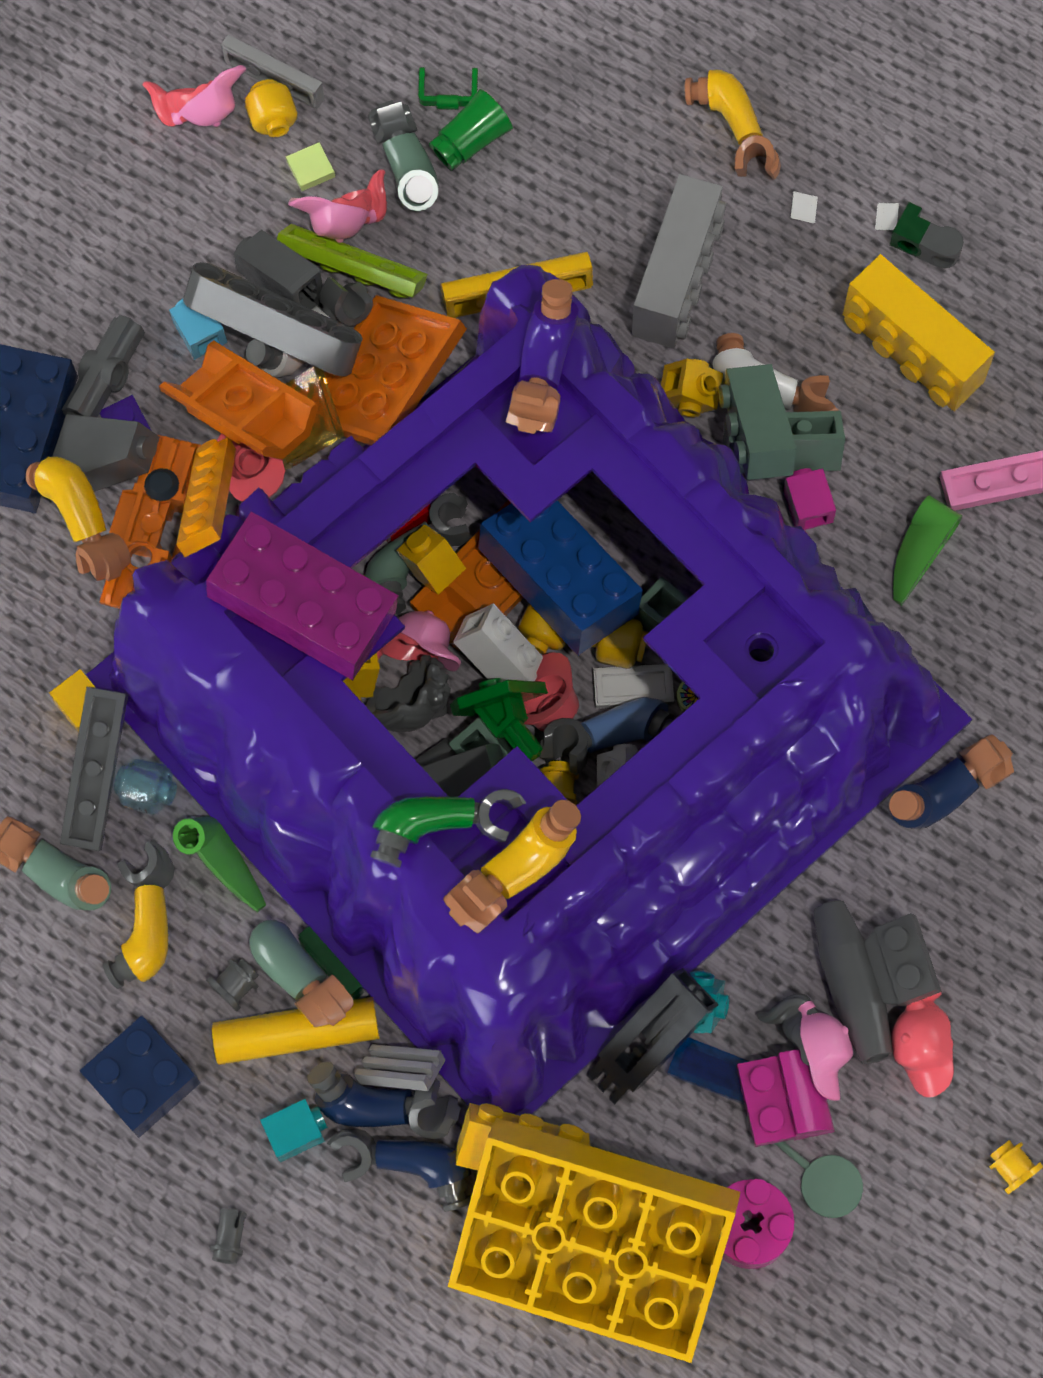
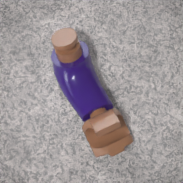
[506,279,579,434]

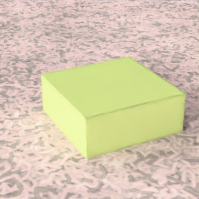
[286,142,335,191]

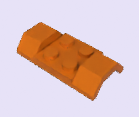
[159,340,318,460]
[410,500,524,651]

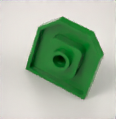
[450,678,548,761]

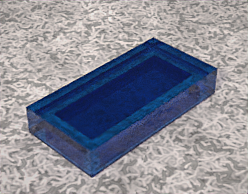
[667,1037,750,1104]

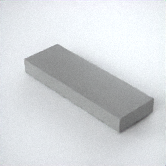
[221,35,325,109]

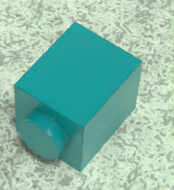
[260,1099,328,1163]

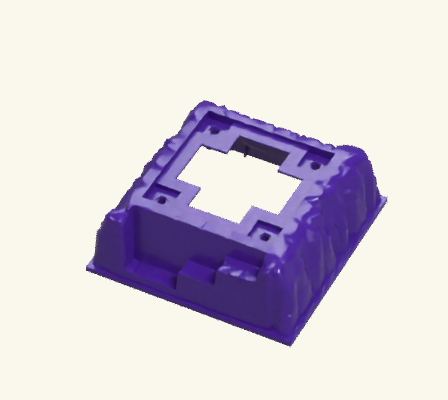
[86,265,972,1116]

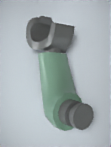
[368,100,439,211]

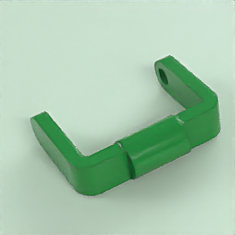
[418,67,478,110]

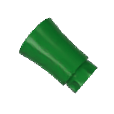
[429,89,513,171]

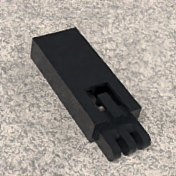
[587,968,719,1105]

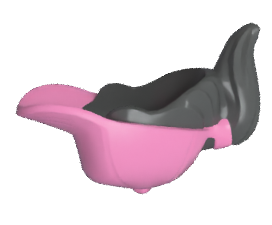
[757,994,853,1101]

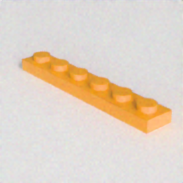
[176,437,236,557]

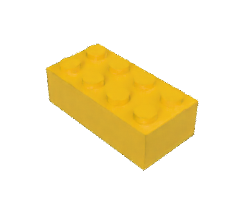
[842,254,995,411]

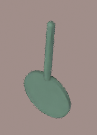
[746,1115,863,1218]

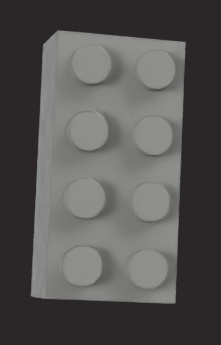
[632,174,727,349]

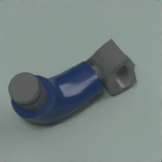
[307,1062,461,1139]

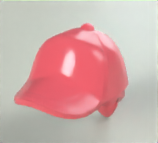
[891,992,954,1097]

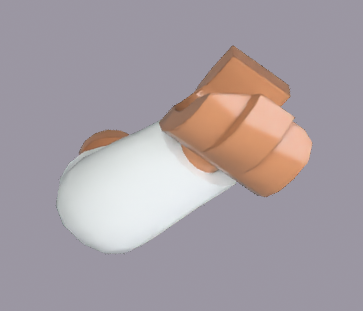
[713,333,839,412]

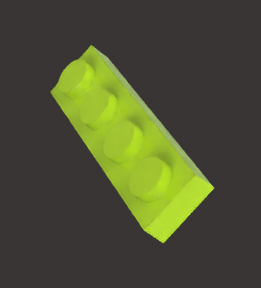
[277,224,428,298]

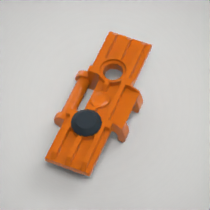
[99,435,201,609]

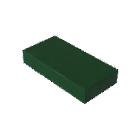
[298,926,364,1000]

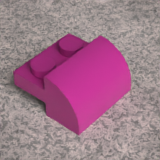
[736,1050,835,1147]

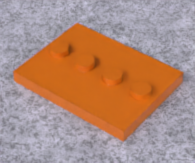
[308,295,467,445]

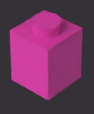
[783,468,836,530]

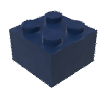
[79,1016,201,1138]

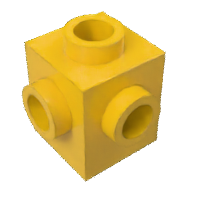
[661,358,723,417]

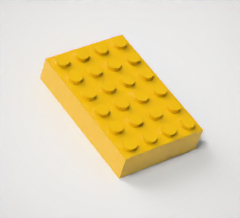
[448,1117,741,1363]

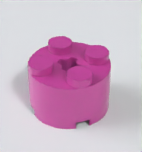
[722,1179,794,1269]

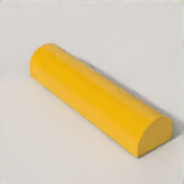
[440,251,593,318]
[212,997,380,1065]

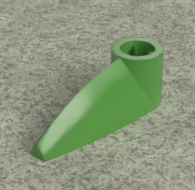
[893,495,962,606]
[173,816,266,912]

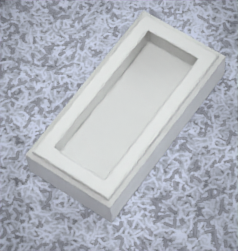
[593,664,674,708]

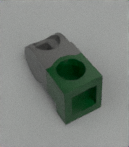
[890,202,964,268]

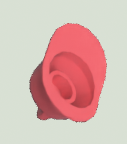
[217,434,285,502]
[524,652,579,732]

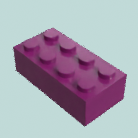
[206,512,398,681]

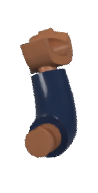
[889,734,1014,829]

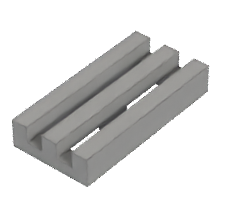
[354,1044,445,1091]

